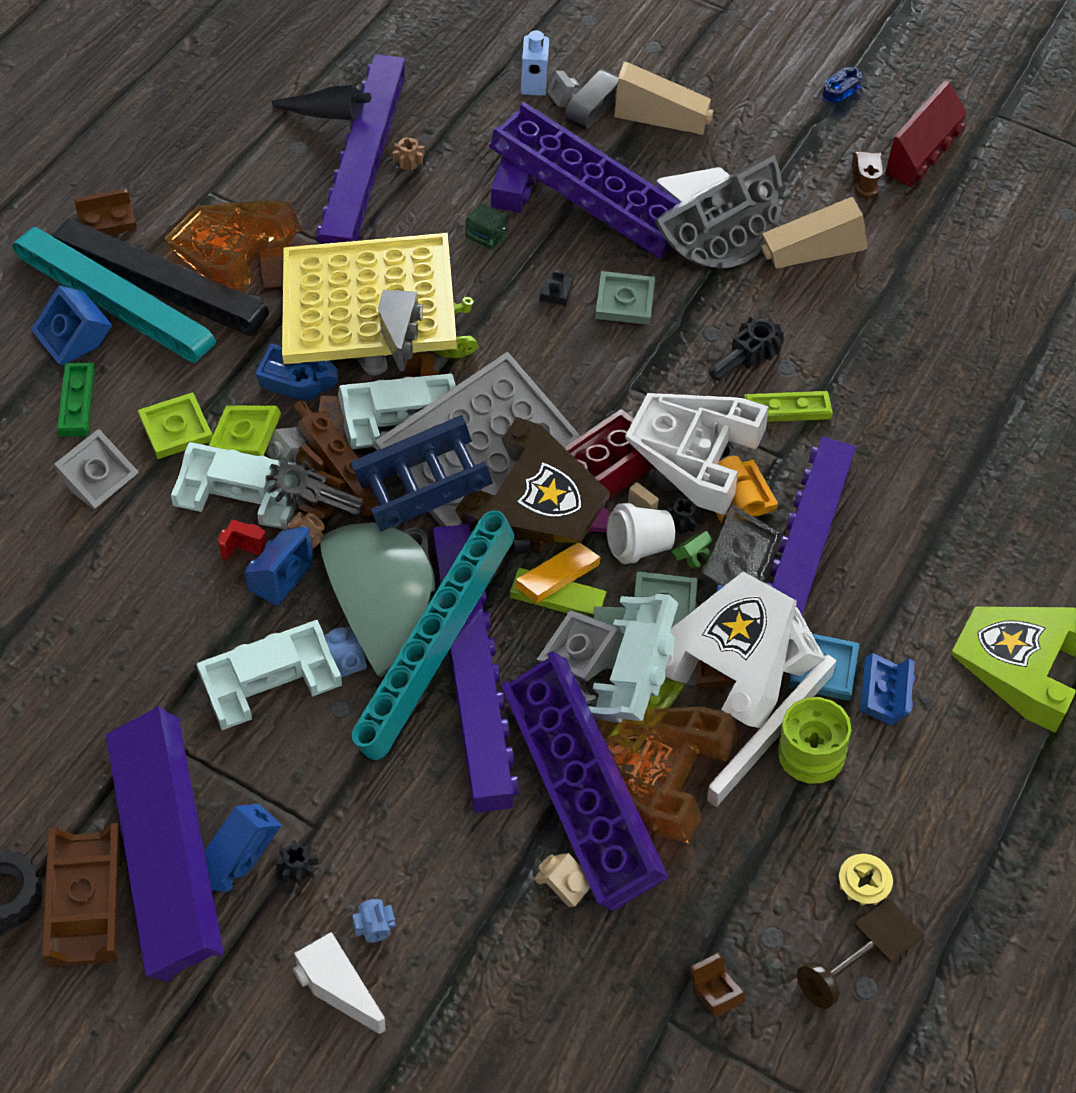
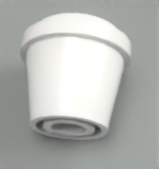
[607,503,675,564]

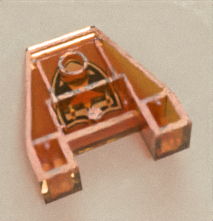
[164,199,302,292]
[597,707,739,843]

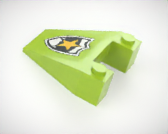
[951,607,1076,733]

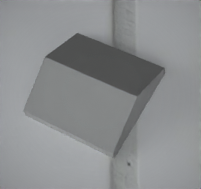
[53,429,139,510]
[537,610,621,682]

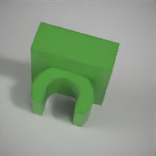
[672,531,713,569]

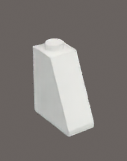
[656,167,731,203]

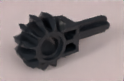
[708,315,784,381]
[265,455,363,515]

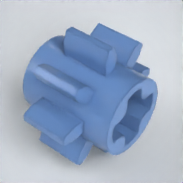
[352,899,396,942]

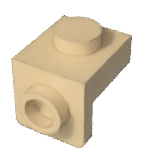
[534,853,591,907]

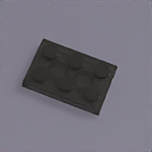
[699,504,783,589]

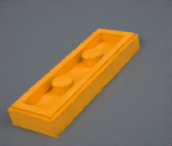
[515,543,601,603]

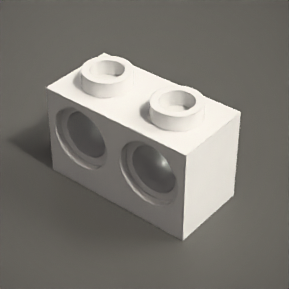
[783,607,825,676]

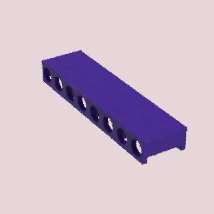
[488,102,680,259]
[501,651,669,911]
[106,706,224,982]

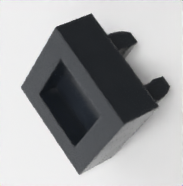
[539,270,573,306]

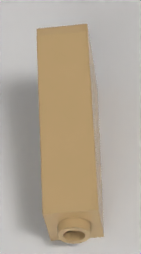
[615,62,714,135]
[761,196,868,269]

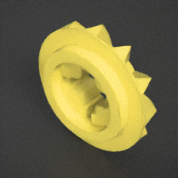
[838,854,893,906]

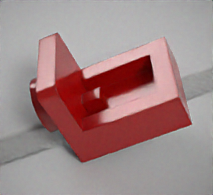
[217,519,267,560]

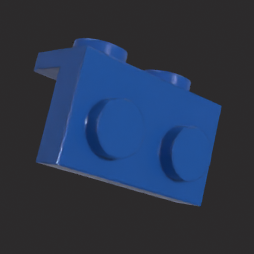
[860,653,915,725]

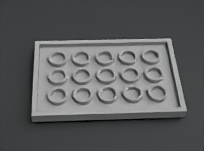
[373,352,580,527]

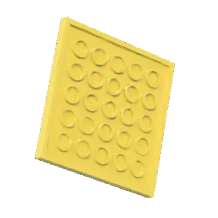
[282,233,457,364]

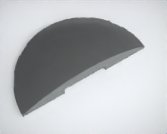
[655,155,782,268]

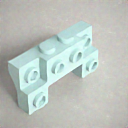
[338,373,456,449]
[171,442,299,530]
[589,594,678,723]
[197,620,342,731]

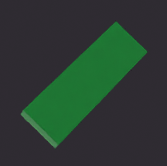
[57,363,95,437]

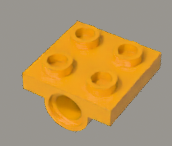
[715,456,778,527]

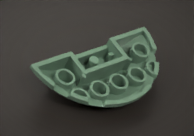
[320,522,435,677]

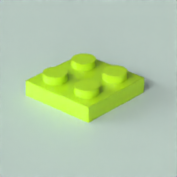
[138,392,213,460]
[209,406,281,456]

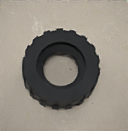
[0,849,43,931]

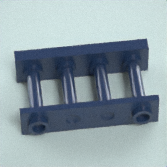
[351,415,493,532]

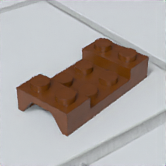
[42,823,122,967]

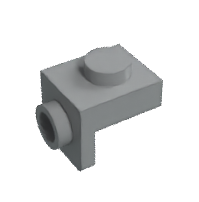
[265,427,311,463]

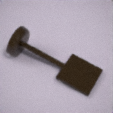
[797,898,925,1009]

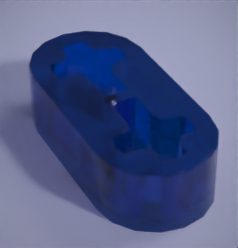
[822,67,863,102]

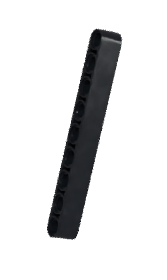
[51,219,269,336]

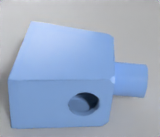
[521,31,549,96]

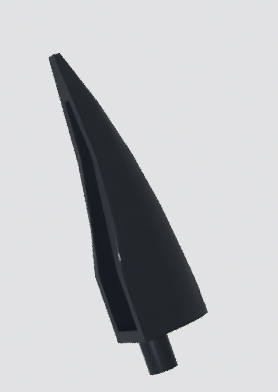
[272,85,371,120]

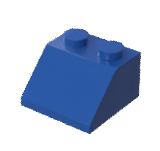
[31,286,112,365]
[245,527,313,607]

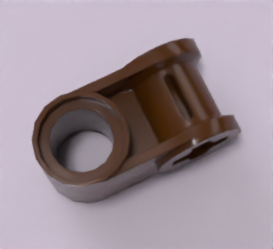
[852,150,883,198]

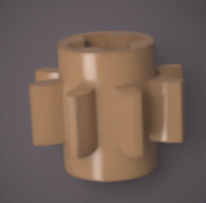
[392,137,424,170]
[287,512,325,550]

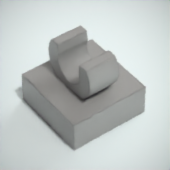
[547,71,580,107]

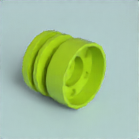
[778,697,852,784]

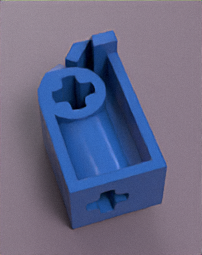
[256,343,339,401]
[204,804,282,892]

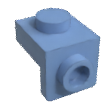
[324,626,367,677]

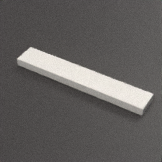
[707,654,836,807]

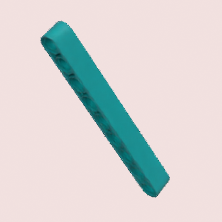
[12,227,216,363]
[352,510,514,760]

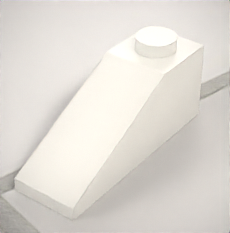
[293,932,386,1034]

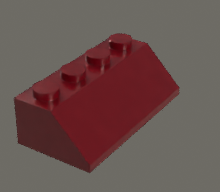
[885,80,967,187]
[564,409,654,501]

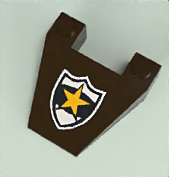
[455,417,610,543]

